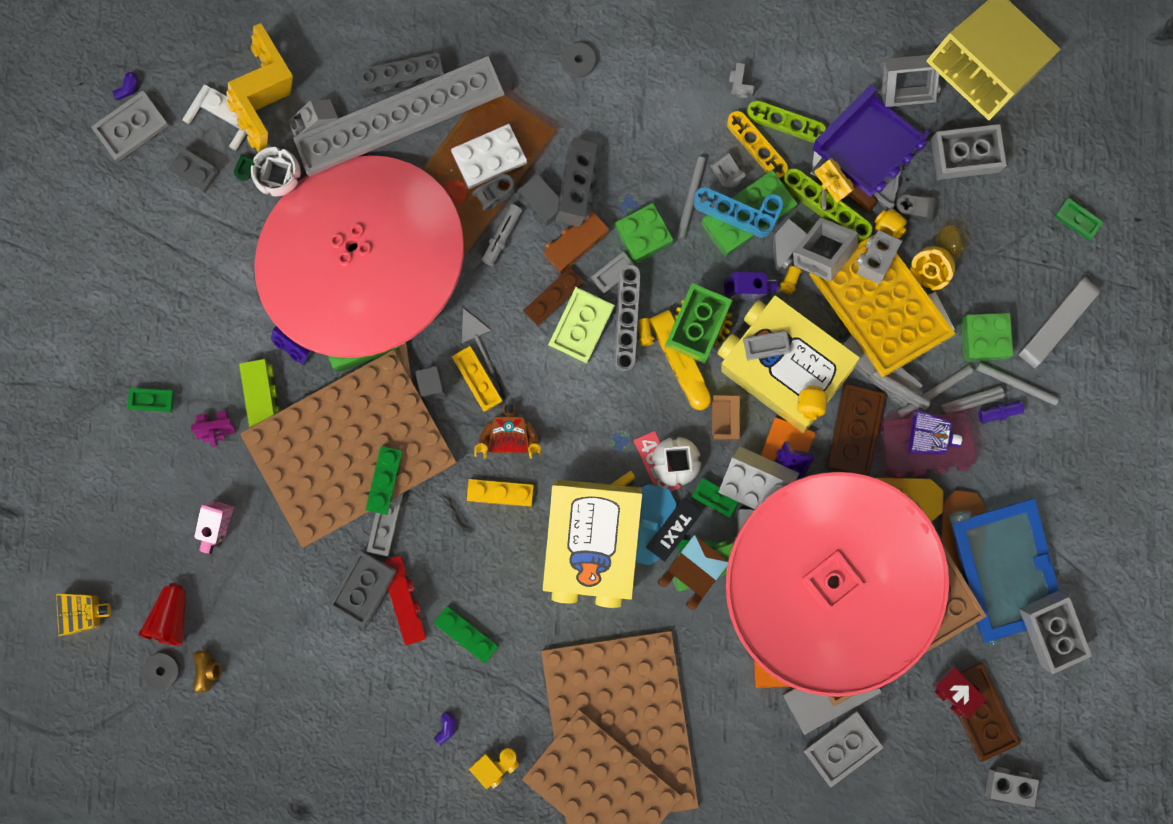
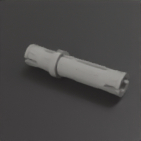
[481,204,522,266]

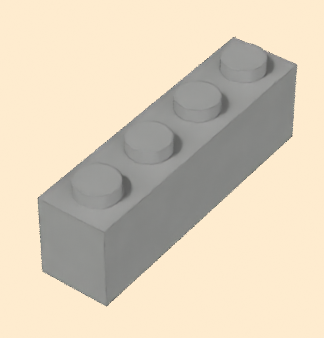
[843,335,923,408]

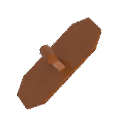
[941,490,986,570]

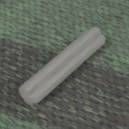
[871,369,931,411]
[941,386,1005,416]

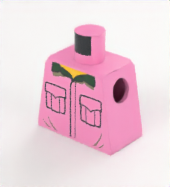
[195,501,234,554]

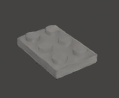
[91,91,169,162]
[803,711,884,788]

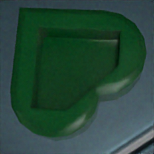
[234,154,255,181]

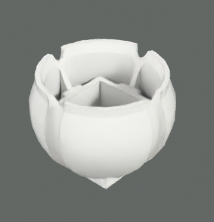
[251,147,301,197]
[652,437,701,486]

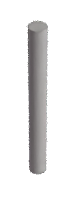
[676,156,706,239]
[976,362,1059,406]
[897,365,973,418]

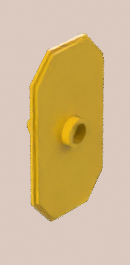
[876,478,943,522]

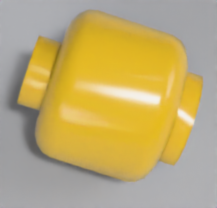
[874,209,907,239]
[797,385,828,420]

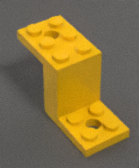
[226,23,293,153]

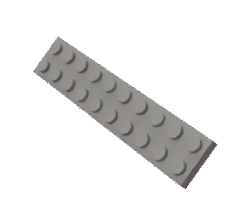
[293,56,505,177]

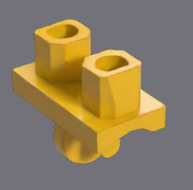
[814,158,854,203]

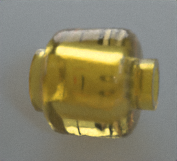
[936,226,966,259]

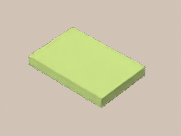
[548,287,615,363]

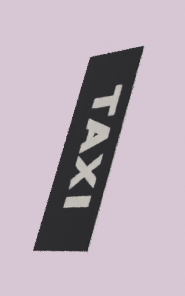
[646,498,702,562]

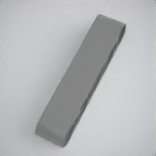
[614,265,640,371]
[1017,276,1101,368]

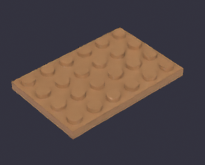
[522,710,682,824]

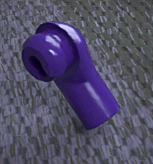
[112,72,138,101]
[434,712,456,746]

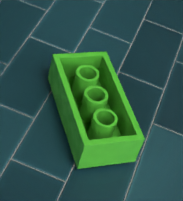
[701,170,797,258]

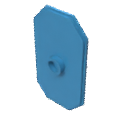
[635,484,676,565]

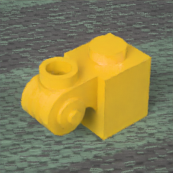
[469,748,520,790]

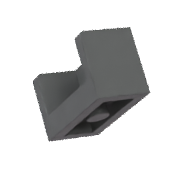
[415,366,446,402]

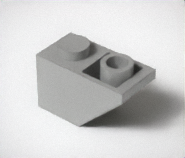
[288,99,338,137]
[772,219,807,271]

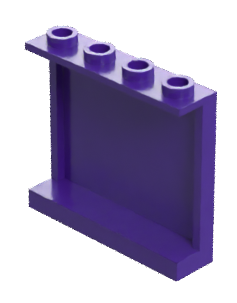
[812,84,929,197]

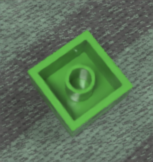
[615,203,673,265]
[961,313,1013,362]

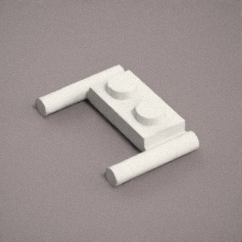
[182,84,247,151]

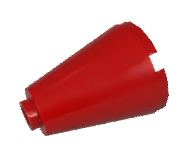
[138,583,186,646]

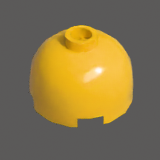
[910,246,955,290]

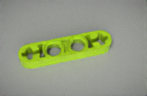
[746,101,826,143]

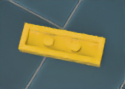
[452,346,503,413]
[467,479,534,507]

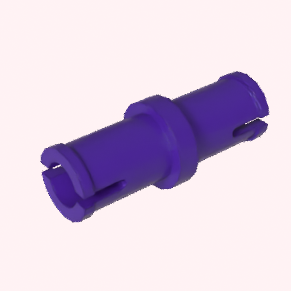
[978,400,1024,424]

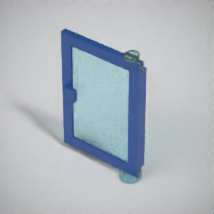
[949,498,1059,646]

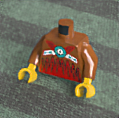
[474,405,542,459]

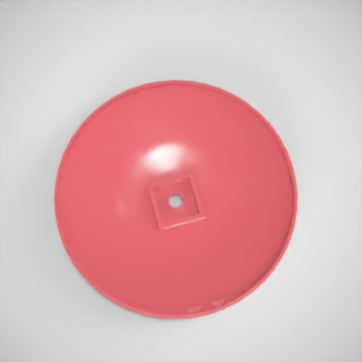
[255,156,464,358]
[725,472,949,697]

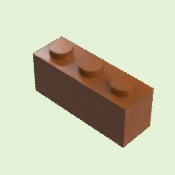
[544,211,609,275]

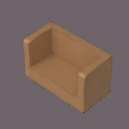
[712,395,740,441]

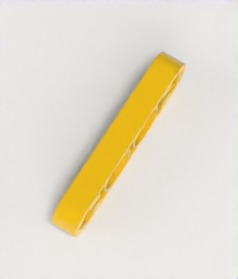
[727,111,788,180]

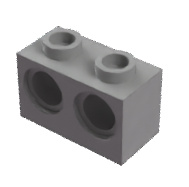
[856,230,902,285]
[985,767,1039,807]

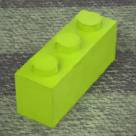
[239,359,280,428]

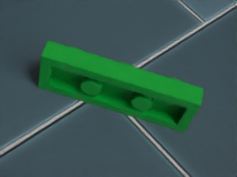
[365,446,403,515]
[433,606,498,664]

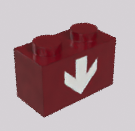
[932,666,987,718]

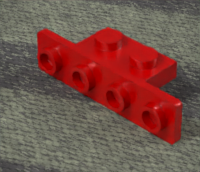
[382,556,426,645]

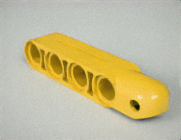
[649,310,711,411]

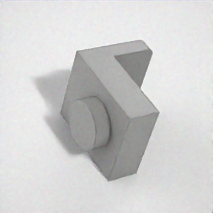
[729,63,754,98]
[709,152,746,188]

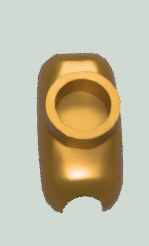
[193,650,221,693]

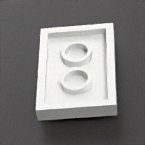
[451,124,527,189]

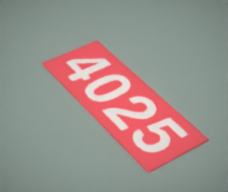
[633,431,680,492]

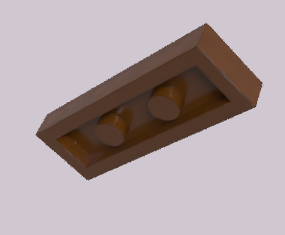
[523,267,585,327]

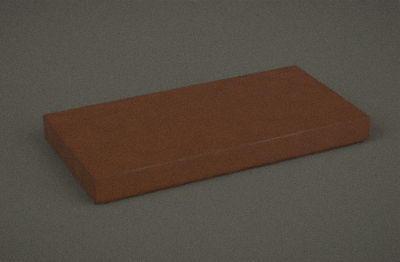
[826,383,886,476]
[959,662,1021,762]

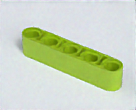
[782,169,872,243]

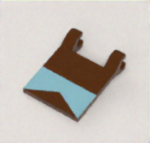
[658,535,728,610]

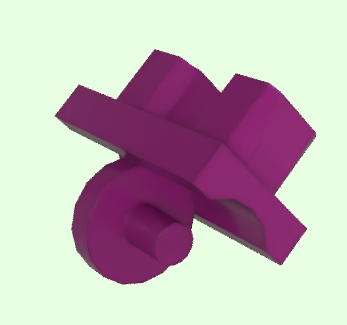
[191,411,236,447]

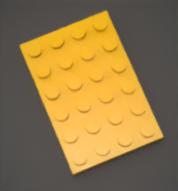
[809,233,955,378]

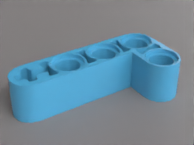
[693,187,783,238]

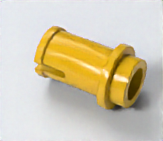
[780,266,802,295]
[637,318,655,346]

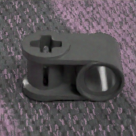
[473,174,515,212]
[893,195,936,222]

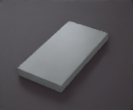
[782,688,881,735]

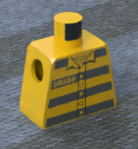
[56,594,111,636]

